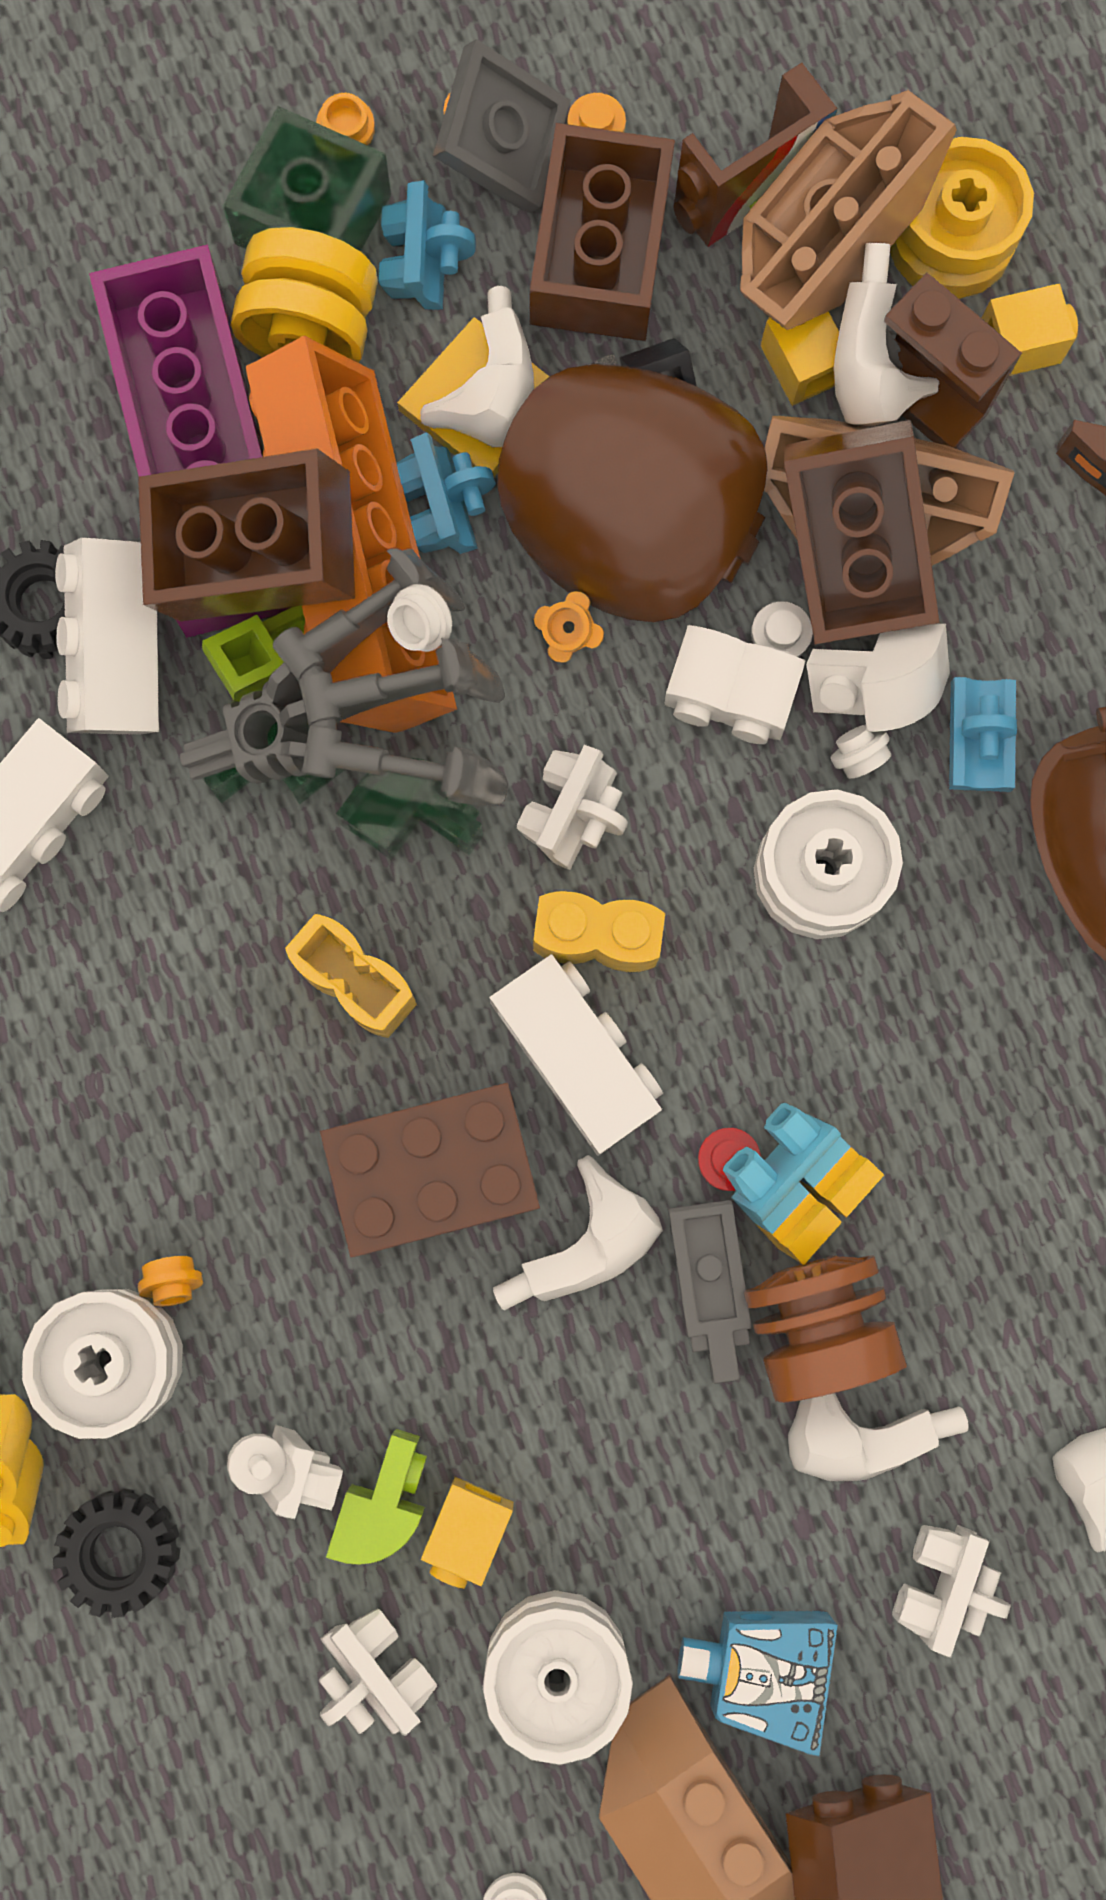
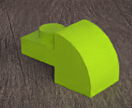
[202,606,306,702]
[326,1429,427,1564]

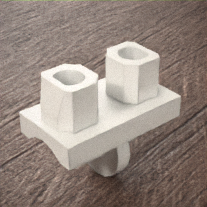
[517,745,628,870]
[227,1425,343,1519]
[892,1525,1011,1658]
[319,1609,437,1736]

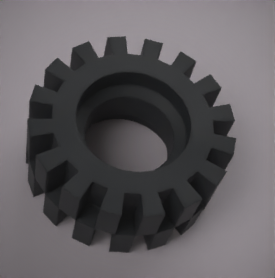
[0,540,66,659]
[53,1489,181,1618]

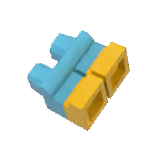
[723,1103,884,1265]

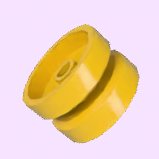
[890,137,1034,299]
[230,227,378,363]

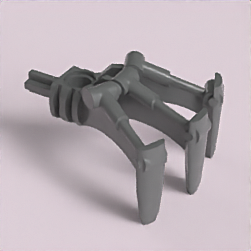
[180,548,508,807]

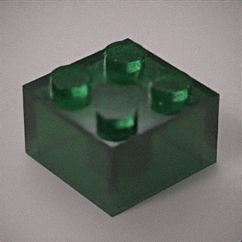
[223,106,392,252]

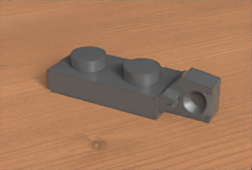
[668,1200,752,1384]

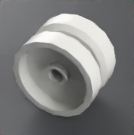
[754,790,903,939]
[22,1289,183,1439]
[483,1590,633,1765]

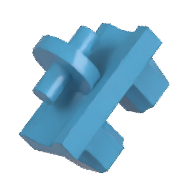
[379,180,476,310]
[397,432,496,554]
[949,677,1017,792]

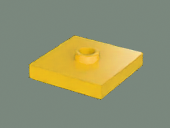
[397,317,550,477]

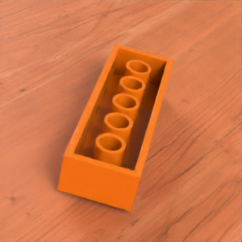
[245,336,457,733]

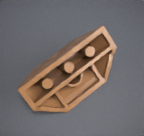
[740,90,957,330]
[764,416,1015,566]
[599,1675,795,1900]

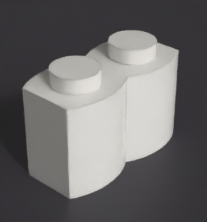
[664,625,806,744]

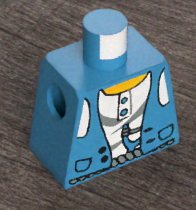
[677,1611,838,1756]

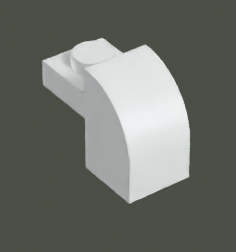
[806,624,950,732]

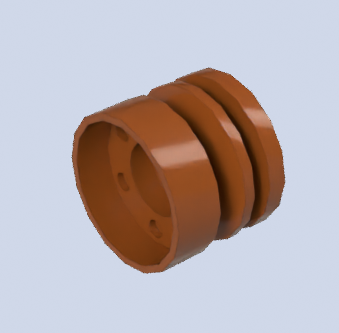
[744,1255,907,1402]

